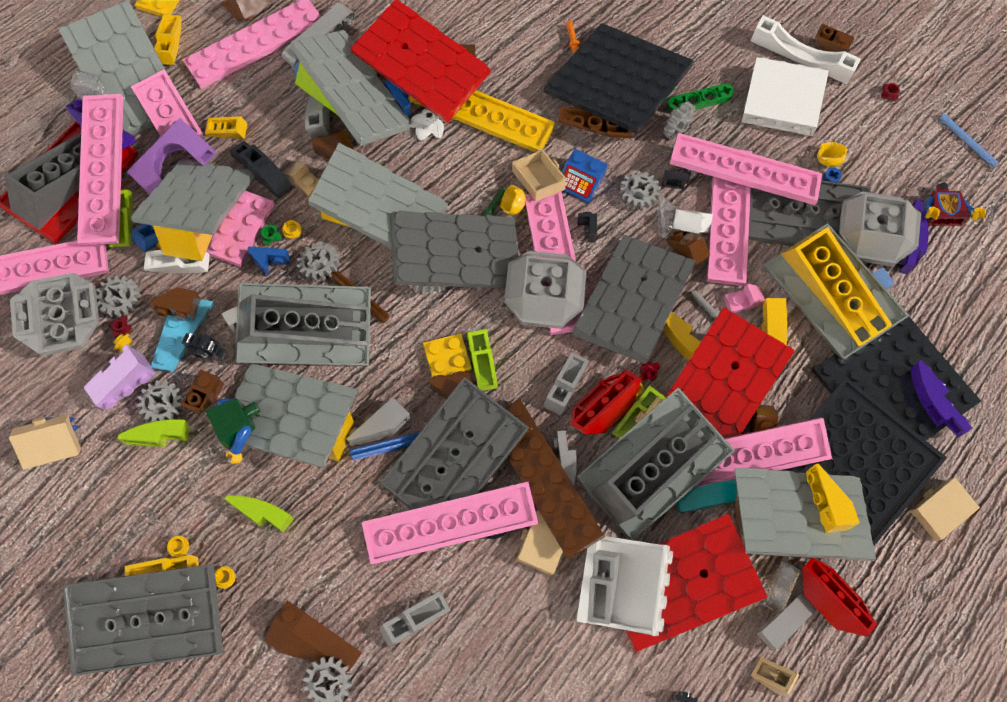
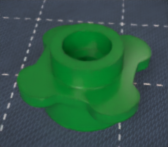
[259,225,281,246]

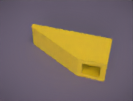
[806,464,860,533]

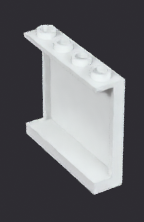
[741,57,829,136]
[577,536,673,636]

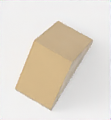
[751,657,799,696]

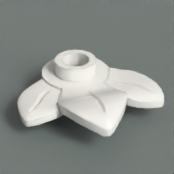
[410,108,444,141]

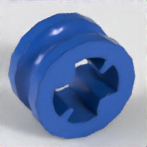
[823,167,842,183]

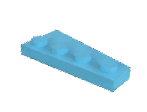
[151,299,214,373]

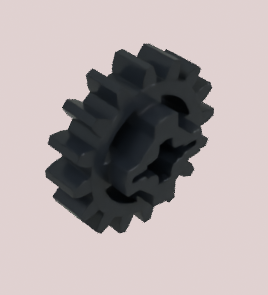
[181,333,227,362]

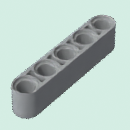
[281,2,355,68]

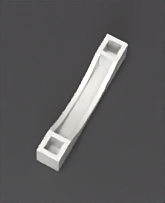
[751,15,861,84]

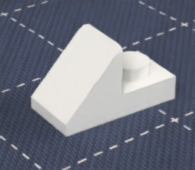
[672,209,713,234]

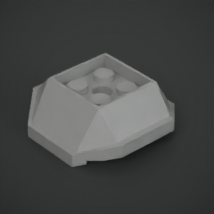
[838,191,921,267]
[504,251,586,329]
[10,273,99,356]

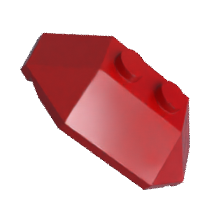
[570,370,641,434]
[802,558,877,637]

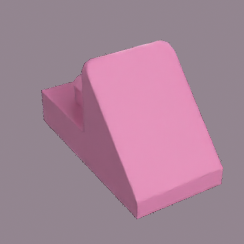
[724,284,765,313]

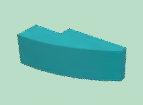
[677,479,737,513]

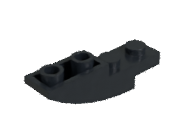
[229,141,293,198]

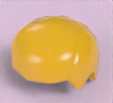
[817,142,847,168]
[500,185,526,215]

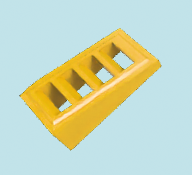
[205,116,247,139]

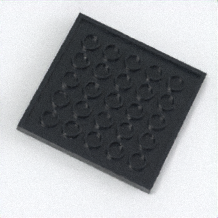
[544,23,694,134]
[811,317,981,440]
[778,377,947,546]

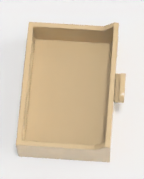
[512,148,566,201]
[9,414,81,470]
[908,477,980,541]
[516,508,562,576]

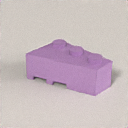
[84,344,156,410]

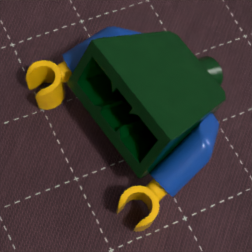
[205,398,261,464]

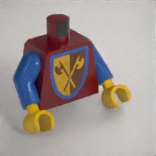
[923,183,986,226]

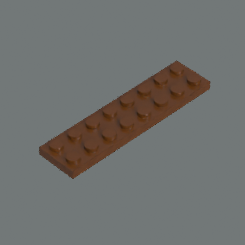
[505,398,605,560]

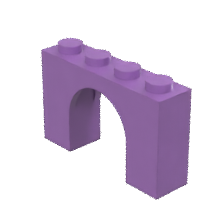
[127,118,217,194]

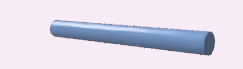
[939,113,998,167]

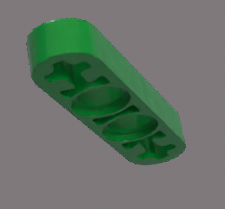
[667,84,734,113]

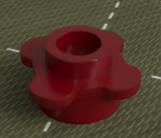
[881,83,900,101]
[108,316,132,338]
[639,361,660,381]

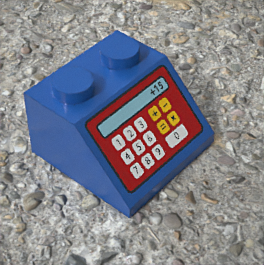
[562,148,608,204]

